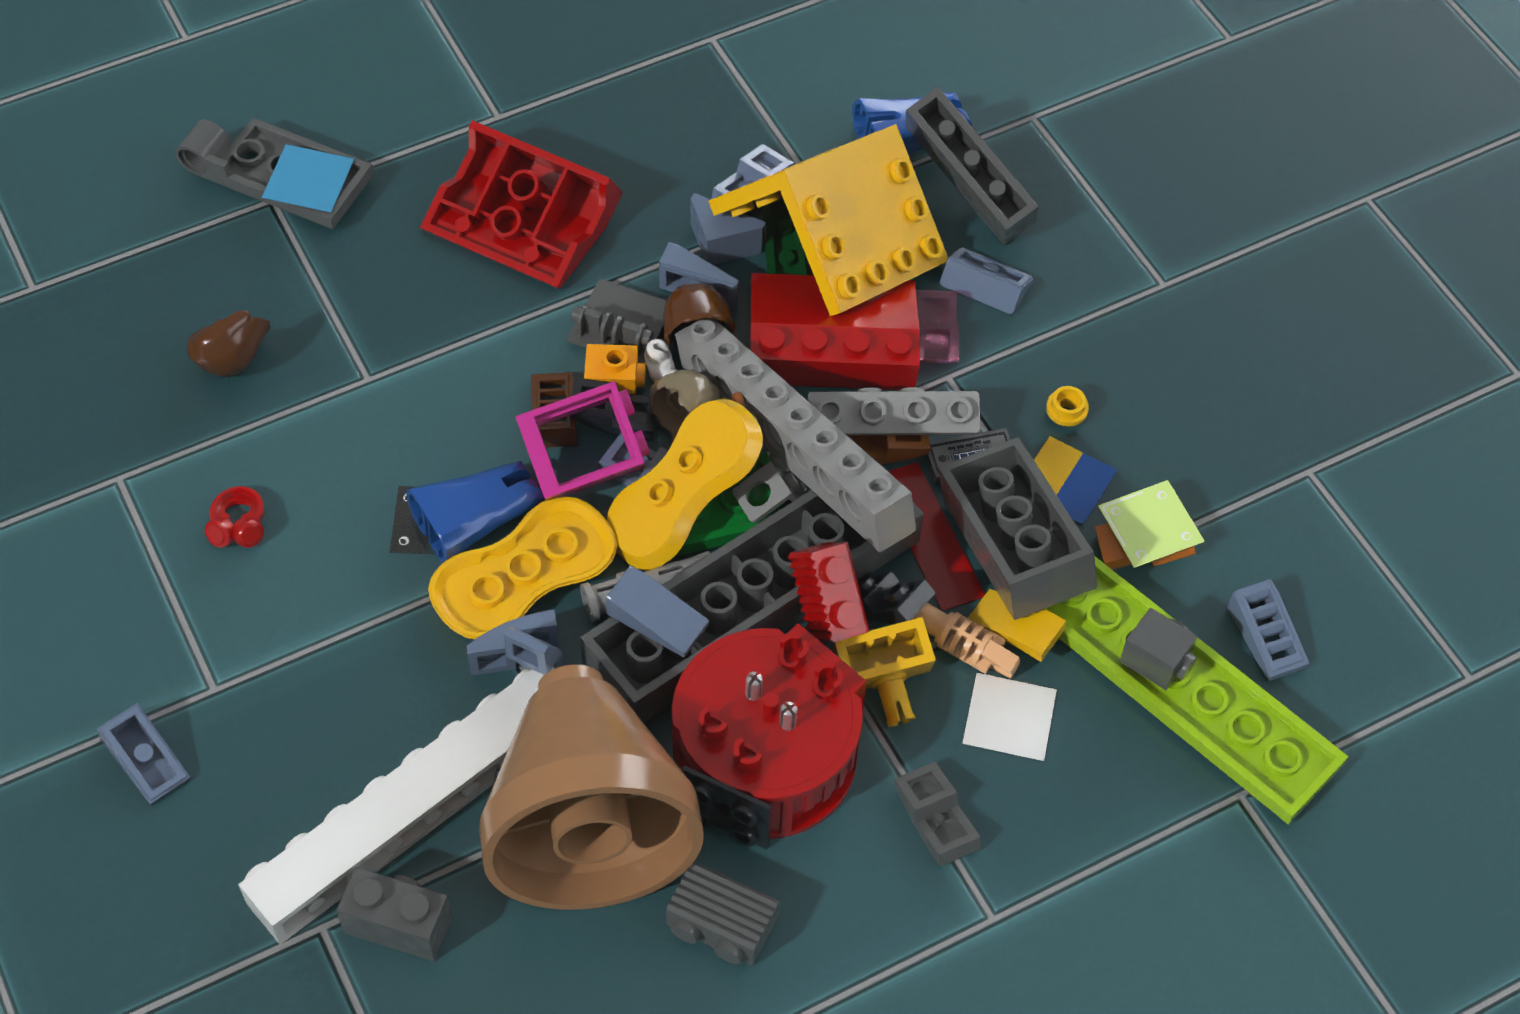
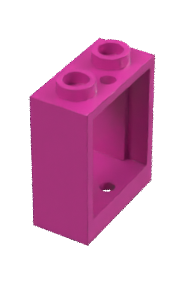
[515,381,650,501]

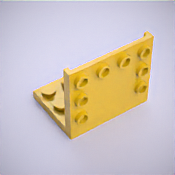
[708,124,948,316]

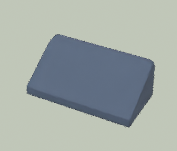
[940,247,1033,314]

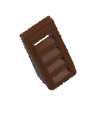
[531,372,577,448]

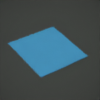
[261,144,354,213]

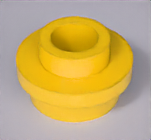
[1046,386,1089,426]

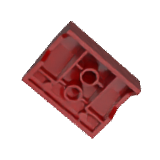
[420,120,623,290]
[750,273,920,390]

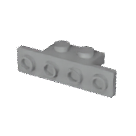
[808,387,981,435]

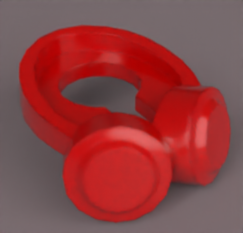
[205,486,265,548]

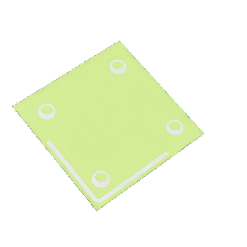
[1098,480,1205,568]

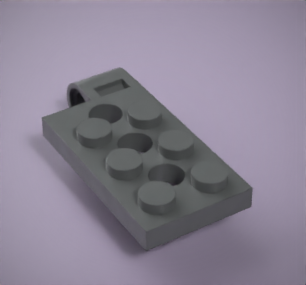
[175,118,374,229]

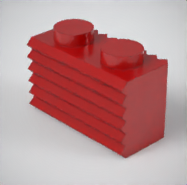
[788,542,869,642]

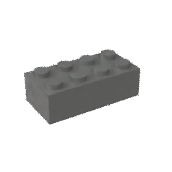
[938,437,1097,620]

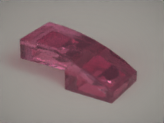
[916,290,959,364]

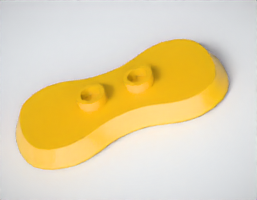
[607,399,763,570]
[428,496,617,639]

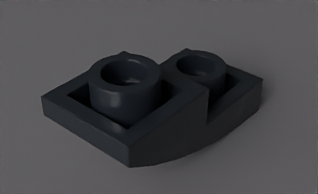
[857,571,936,624]

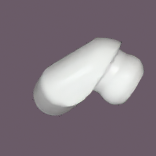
[644,339,678,383]

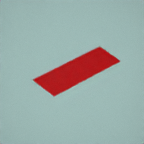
[888,462,985,611]

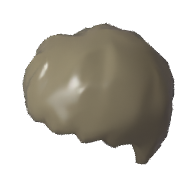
[649,369,721,443]

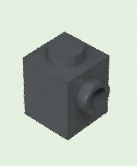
[1119,607,1198,690]

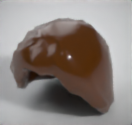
[663,283,735,346]
[187,310,271,378]

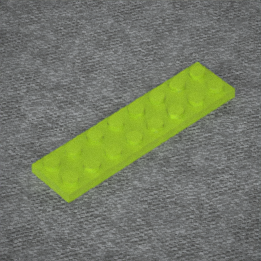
[1045,556,1349,825]

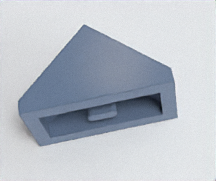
[690,193,766,265]

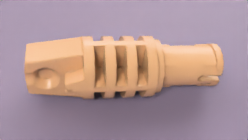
[912,603,1020,679]

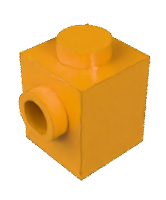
[584,344,646,395]

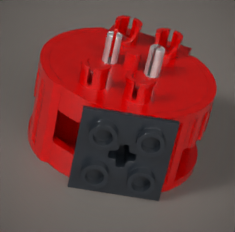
[672,623,867,850]

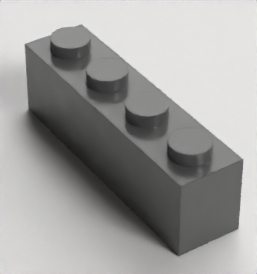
[906,86,1039,245]

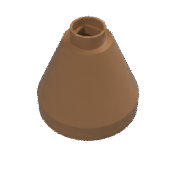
[479,665,704,910]

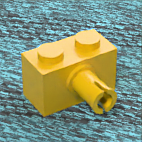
[831,617,936,727]

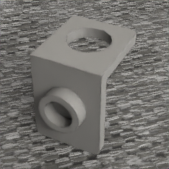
[732,461,807,523]

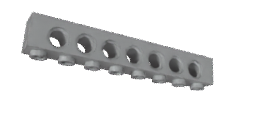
[675,318,916,553]

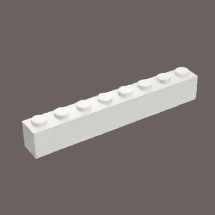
[238,667,555,945]

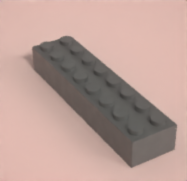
[580,490,924,723]

